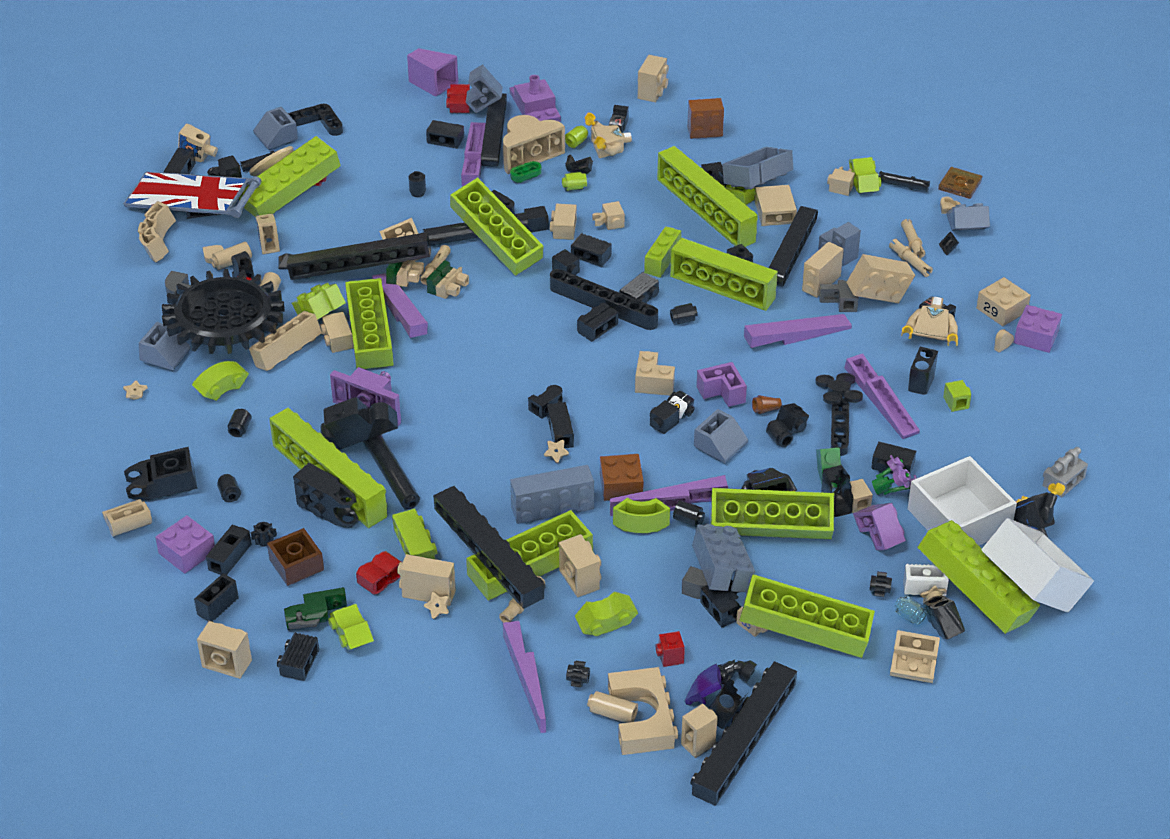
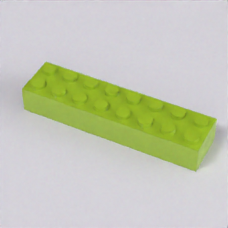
[657,146,758,247]
[269,408,387,529]

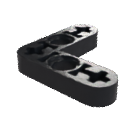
[288,103,343,136]

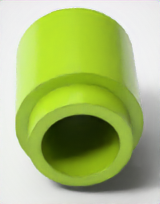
[565,125,588,148]
[562,172,587,191]

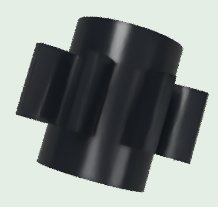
[251,522,277,546]
[869,571,892,597]
[566,660,590,688]

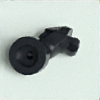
[718,659,758,684]

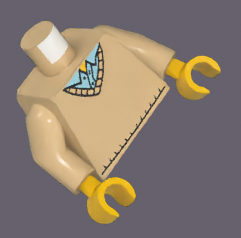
[585,112,632,158]
[901,297,958,346]

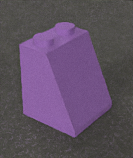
[407,48,458,97]

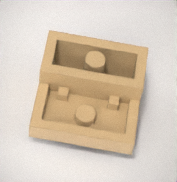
[102,499,152,537]
[890,630,940,683]

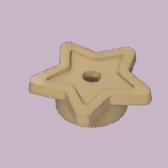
[123,381,148,400]
[544,440,569,463]
[921,586,947,603]
[424,592,449,619]

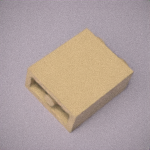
[755,185,797,226]
[802,242,843,298]
[398,554,456,606]

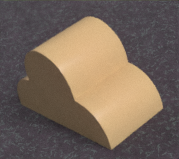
[503,115,565,174]

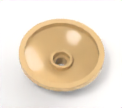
[249,146,294,177]

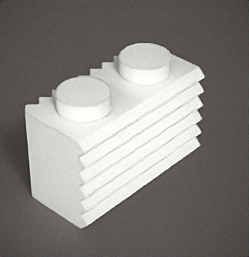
[903,564,949,596]

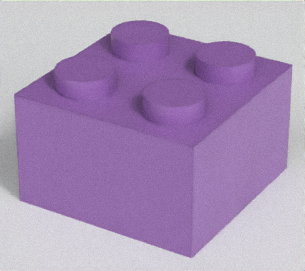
[1014,305,1062,353]
[155,515,215,574]

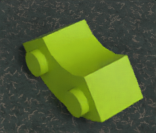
[849,157,881,193]
[192,361,249,401]
[613,498,670,533]
[575,591,638,636]
[328,604,374,650]

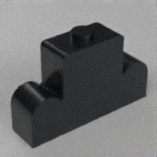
[320,397,398,450]

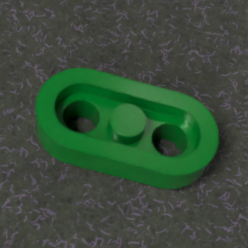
[510,161,542,183]

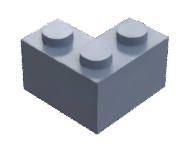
[466,64,503,113]
[818,222,861,266]

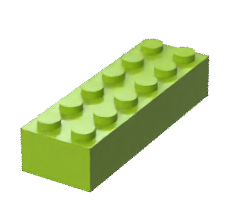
[239,136,341,217]
[450,178,544,276]
[670,237,778,311]
[345,278,394,369]
[710,488,834,539]
[466,510,593,600]
[917,520,1040,634]
[739,574,875,658]

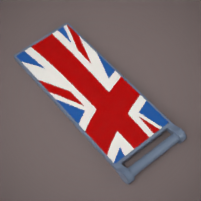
[123,172,262,218]

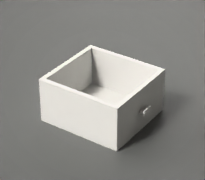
[908,456,1017,545]
[981,518,1094,612]

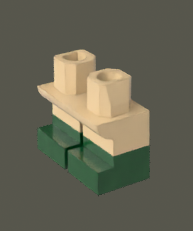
[386,260,424,287]
[426,260,469,299]

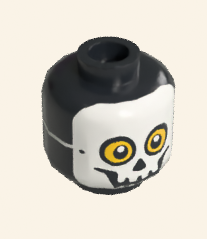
[667,390,695,419]

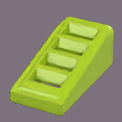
[726,184,755,205]

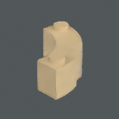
[138,201,176,262]

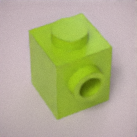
[943,380,971,412]

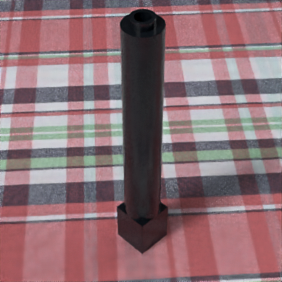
[423,206,549,245]
[363,404,420,509]

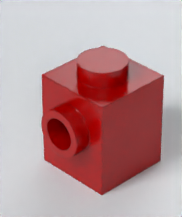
[655,631,685,667]

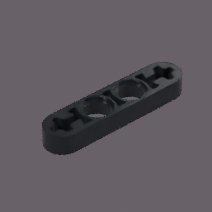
[830,398,849,456]

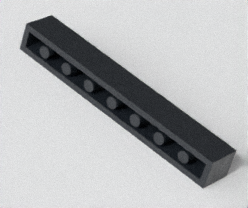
[286,232,431,280]
[433,486,545,609]
[690,661,797,806]

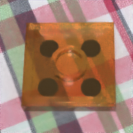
[938,167,983,199]

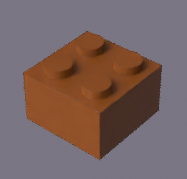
[687,98,724,139]
[600,454,644,501]

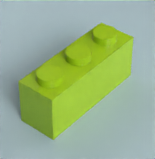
[644,226,682,278]
[392,509,438,559]

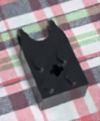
[124,446,198,500]
[293,463,359,527]

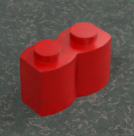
[446,84,470,113]
[356,551,401,595]

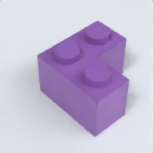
[697,362,747,407]
[853,503,906,550]

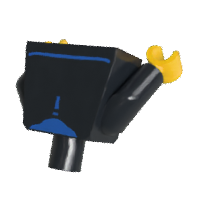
[741,468,797,491]
[1014,482,1065,537]

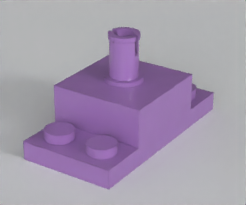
[509,74,561,122]
[330,367,401,426]

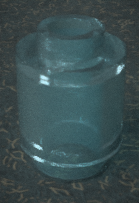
[895,595,927,625]

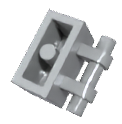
[1043,447,1088,498]

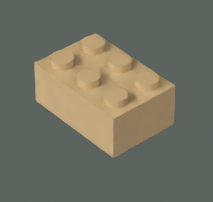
[846,254,915,303]

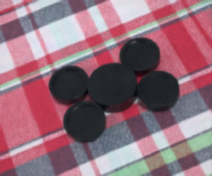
[815,373,863,404]

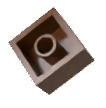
[267,528,324,586]

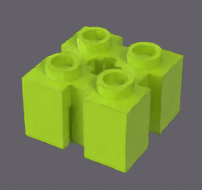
[292,283,346,320]

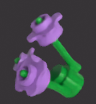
[872,455,917,495]

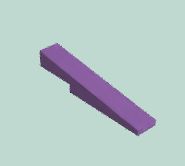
[461,122,486,186]
[372,273,428,338]
[744,314,852,348]
[844,353,920,439]
[610,475,728,516]
[503,621,546,733]

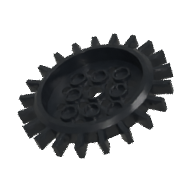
[162,269,285,354]

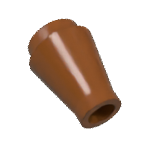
[752,395,782,414]

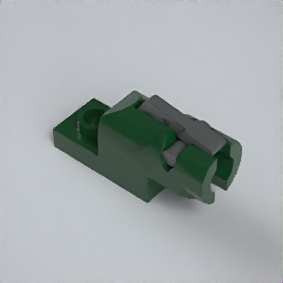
[284,587,347,630]

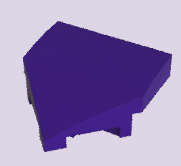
[685,663,722,705]

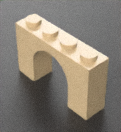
[608,667,678,755]

